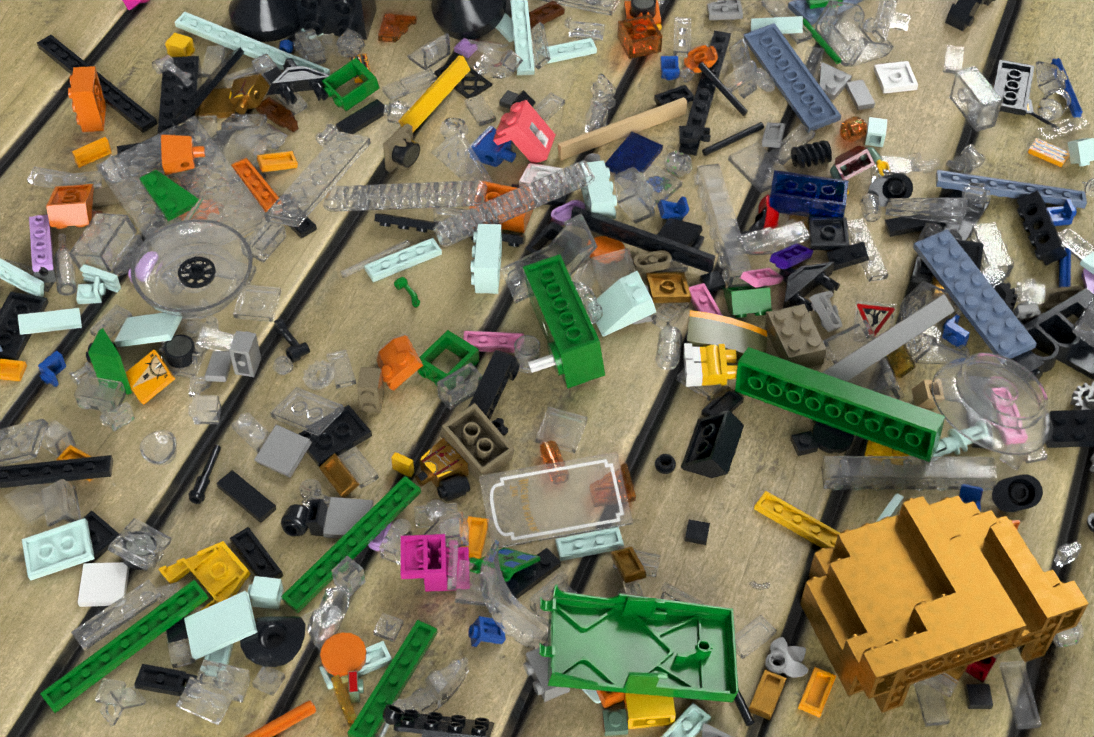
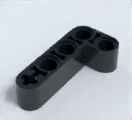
[468,350,519,420]

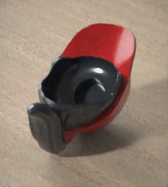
[738,194,779,244]

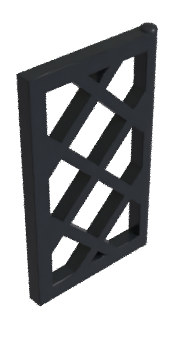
[434,58,493,100]

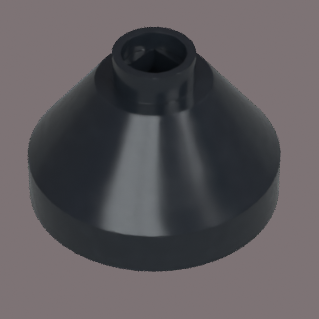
[229,0,300,42]
[431,0,506,40]

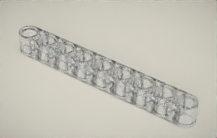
[433,161,595,247]
[323,180,487,212]

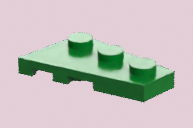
[139,170,201,222]

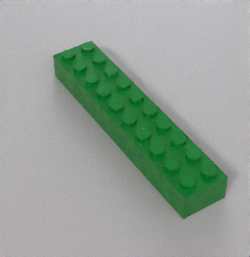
[735,347,945,462]

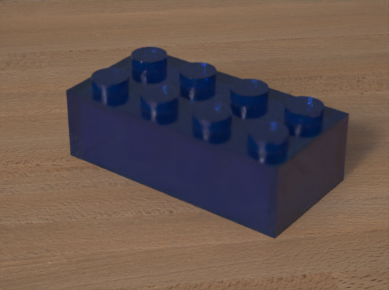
[770,170,849,217]

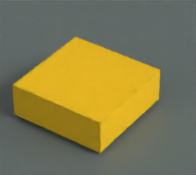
[391,452,414,478]

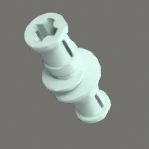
[931,420,989,462]

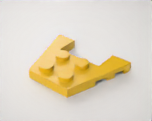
[158,541,251,612]

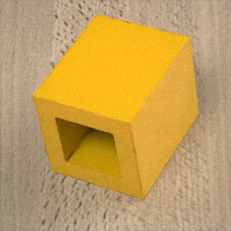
[165,32,195,57]

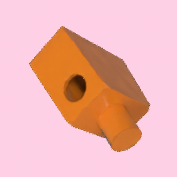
[161,135,205,175]

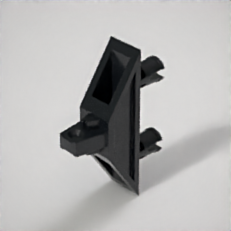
[267,58,329,105]
[779,262,840,312]

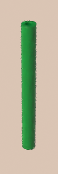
[803,19,842,64]

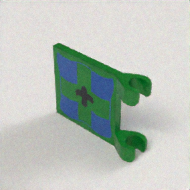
[470,547,540,582]

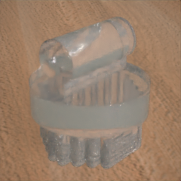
[946,156,974,174]

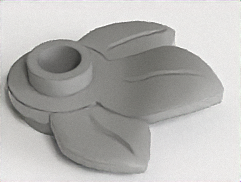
[765,637,808,678]

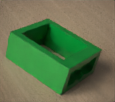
[322,58,380,111]
[417,330,479,392]

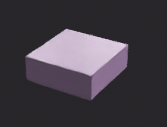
[454,38,478,58]

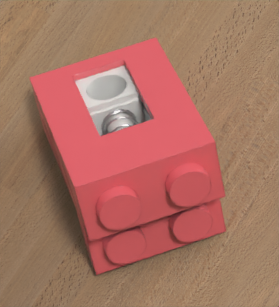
[493,100,556,164]

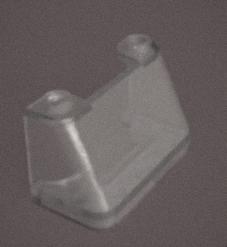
[815,0,894,67]
[900,281,970,365]
[823,320,905,400]

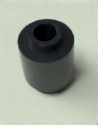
[437,475,470,502]

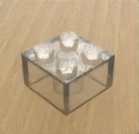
[614,166,656,224]

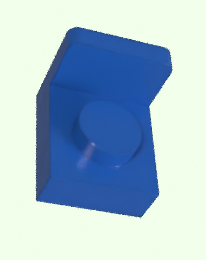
[468,616,506,647]

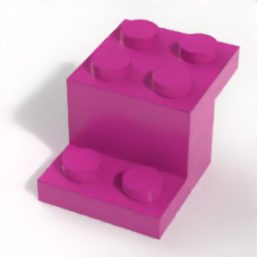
[401,534,470,592]

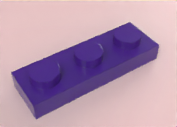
[770,243,814,269]

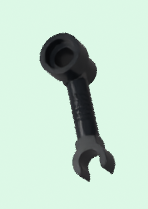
[274,318,310,363]

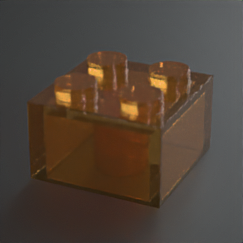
[617,14,662,59]

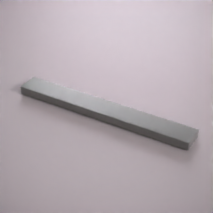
[822,294,954,381]

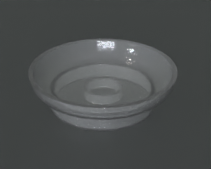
[131,219,253,319]
[931,353,1051,455]

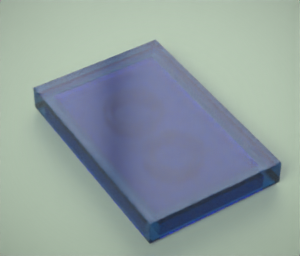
[605,132,663,183]

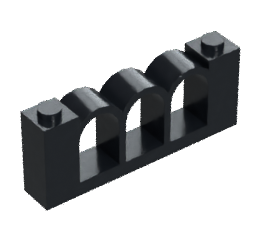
[993,288,1094,385]

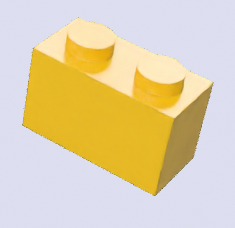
[624,693,676,729]

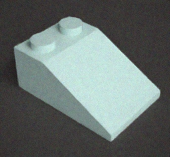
[588,271,656,337]

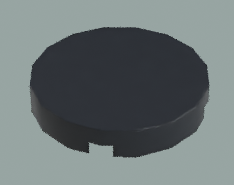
[812,422,854,454]

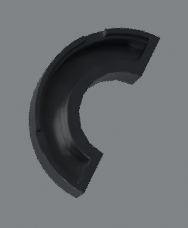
[945,0,996,31]

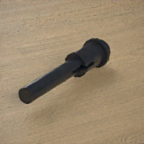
[188,445,221,504]

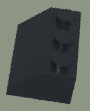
[681,410,744,478]

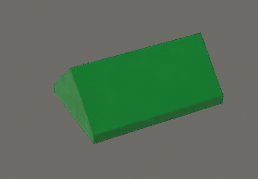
[88,328,132,395]

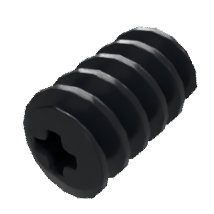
[791,140,832,169]

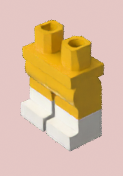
[683,343,738,387]

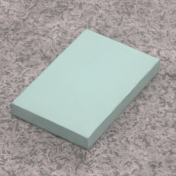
[114,310,183,347]
[22,518,95,580]
[184,591,257,660]

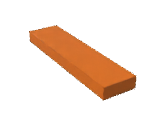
[230,158,283,214]

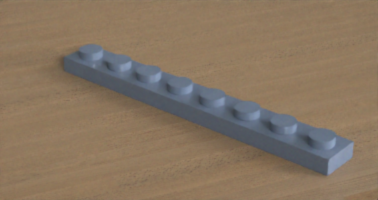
[936,170,1087,209]

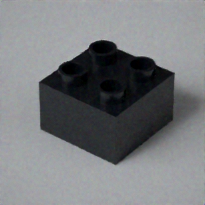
[295,0,377,40]

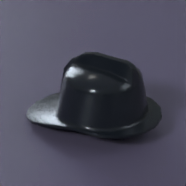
[868,173,913,207]
[992,474,1043,513]

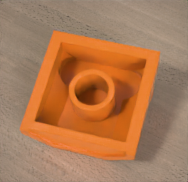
[376,335,423,390]

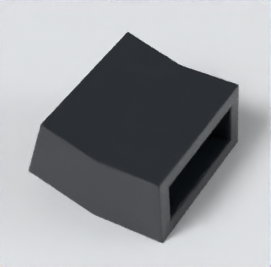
[305,499,328,536]

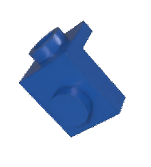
[660,56,680,80]
[657,196,689,221]
[1047,199,1077,226]
[942,314,970,350]
[38,350,66,387]
[959,484,983,512]

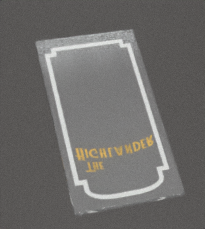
[479,452,633,549]

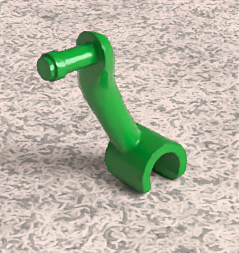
[394,277,420,308]

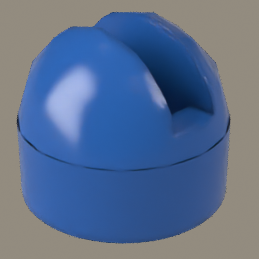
[279,40,293,53]

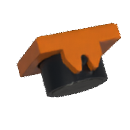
[624,0,661,26]

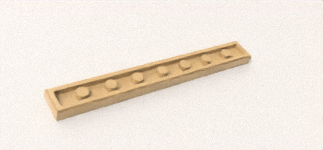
[558,97,687,160]

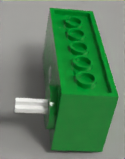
[523,254,605,389]

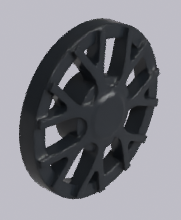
[178,257,216,288]

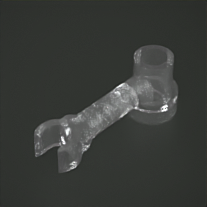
[152,55,193,86]

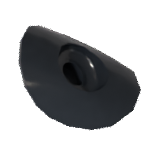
[240,616,306,667]

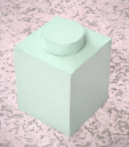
[865,117,887,147]
[1068,138,1094,166]
[247,576,284,610]

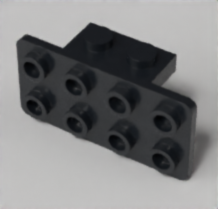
[393,709,494,737]

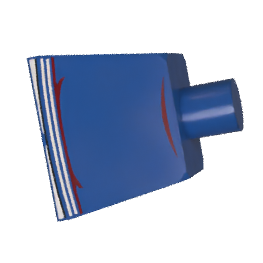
[470,126,516,167]

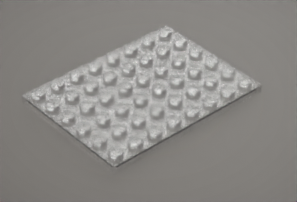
[96,116,270,275]

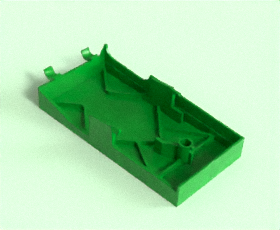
[539,584,739,702]

